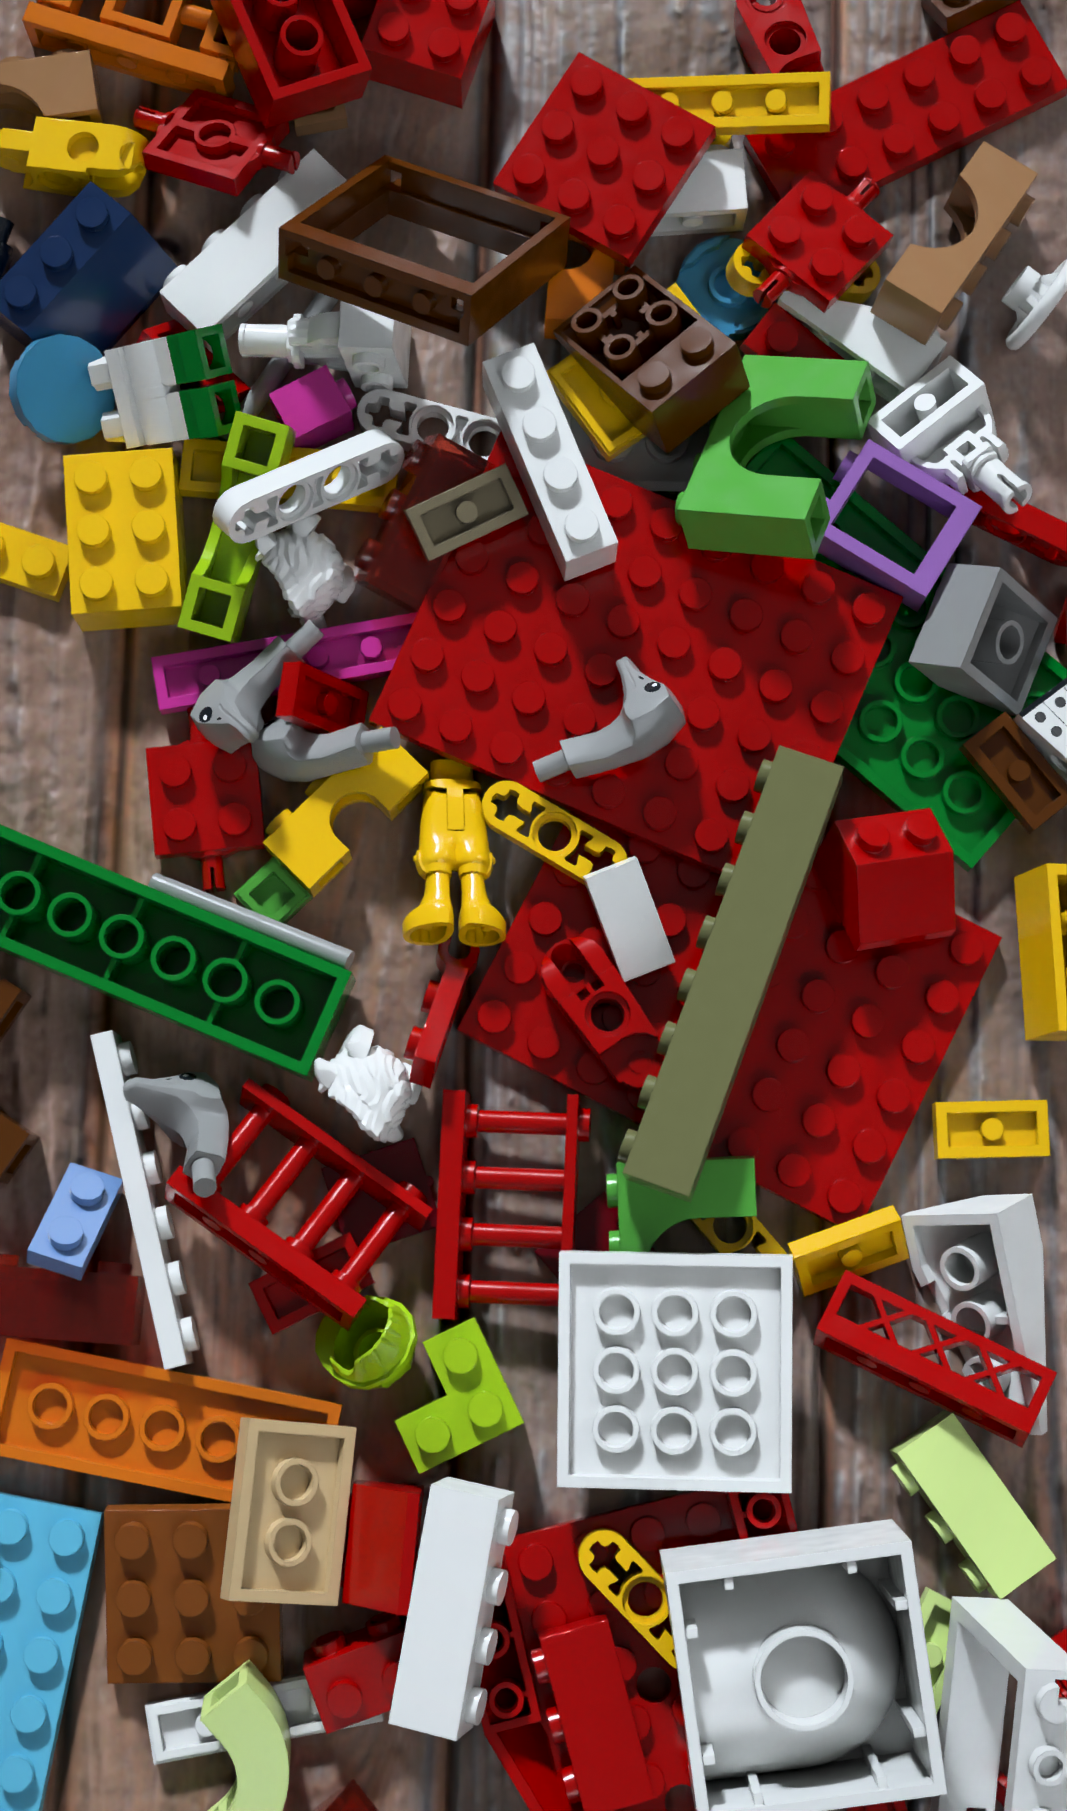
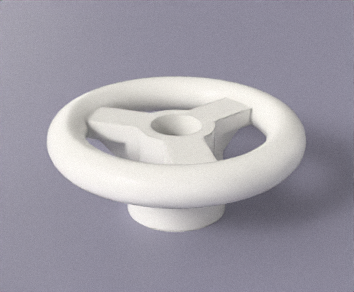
[1001,259,1067,350]

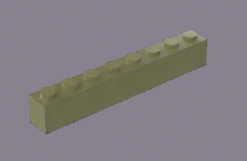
[617,745,844,1203]

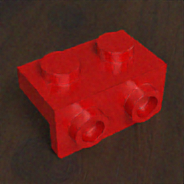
[303,1612,407,1734]

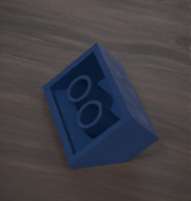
[0,181,178,357]

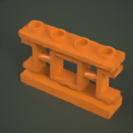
[22,0,239,98]

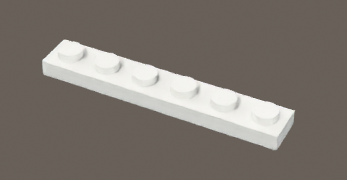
[90,1030,200,1370]

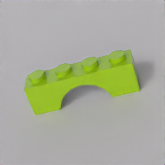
[177,411,297,643]

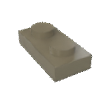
[403,463,529,562]

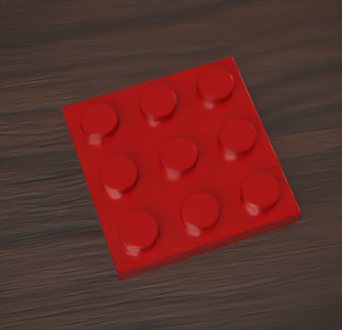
[493,52,716,268]

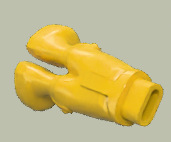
[402,759,506,947]

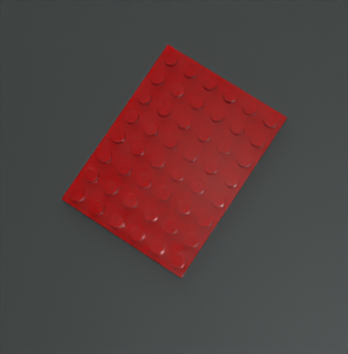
[369,431,904,875]
[457,811,1002,1226]

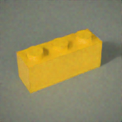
[1014,863,1067,1041]

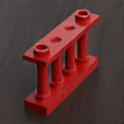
[164,1078,433,1331]
[432,1089,591,1320]

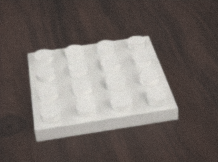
[557,1250,793,1493]

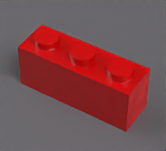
[530,1613,655,1811]

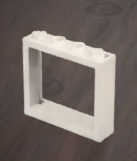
[930,1596,1067,1811]

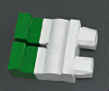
[88,323,241,449]

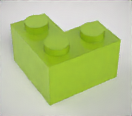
[395,1317,524,1474]

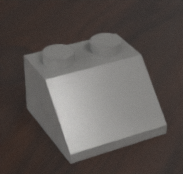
[908,563,1058,716]

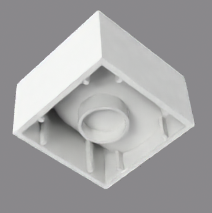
[659,1519,948,1811]

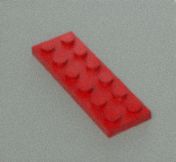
[743,0,1067,203]

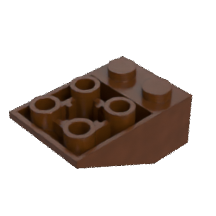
[553,265,750,454]

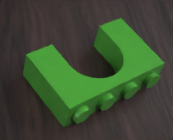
[675,355,877,559]
[606,1156,757,1252]

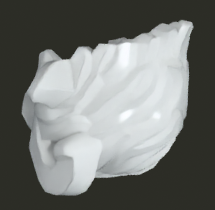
[255,513,356,629]
[314,1025,422,1143]

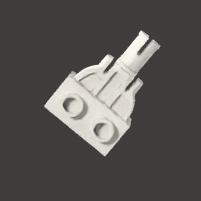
[238,301,411,392]
[867,355,1032,514]

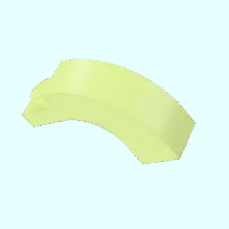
[200,1659,291,1811]

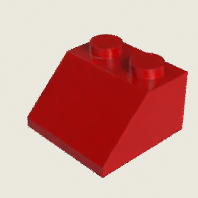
[813,808,956,951]
[340,1480,424,1616]

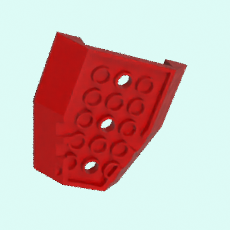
[480,1491,798,1811]

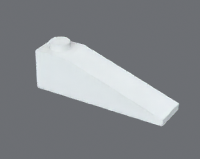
[901,1194,1048,1435]

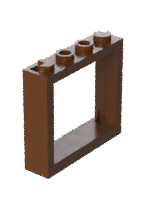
[278,155,571,346]

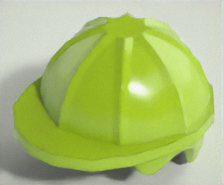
[315,1295,418,1390]

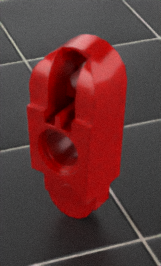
[734,0,825,74]
[541,936,665,1089]

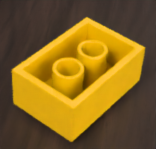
[63,448,188,632]

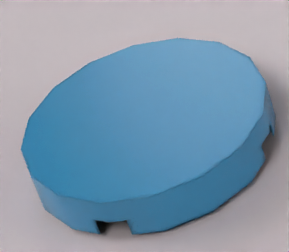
[676,235,778,341]
[9,334,115,445]

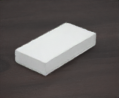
[582,856,676,982]

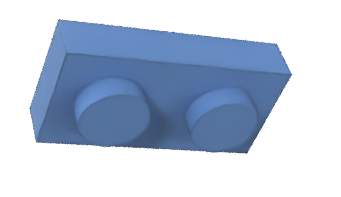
[26,1162,123,1281]

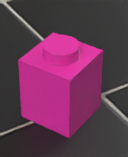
[268,365,357,449]

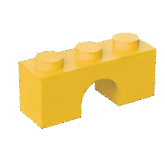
[263,726,430,897]

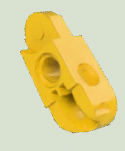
[0,116,150,198]

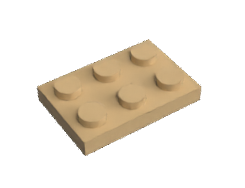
[220,1417,357,1606]

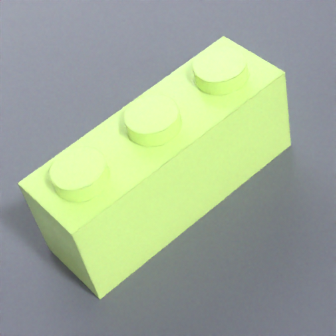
[889,1410,1057,1600]

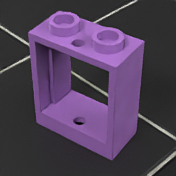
[818,439,982,612]

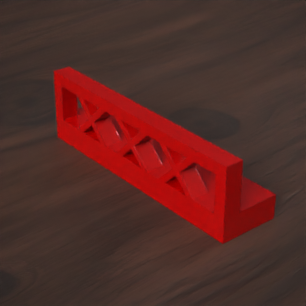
[813,1269,1057,1448]

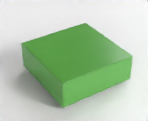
[234,856,313,924]

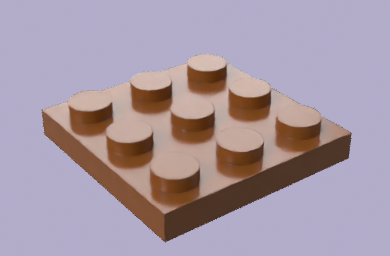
[104,1503,284,1684]

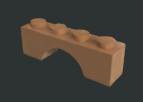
[0,48,105,124]
[870,141,1038,345]

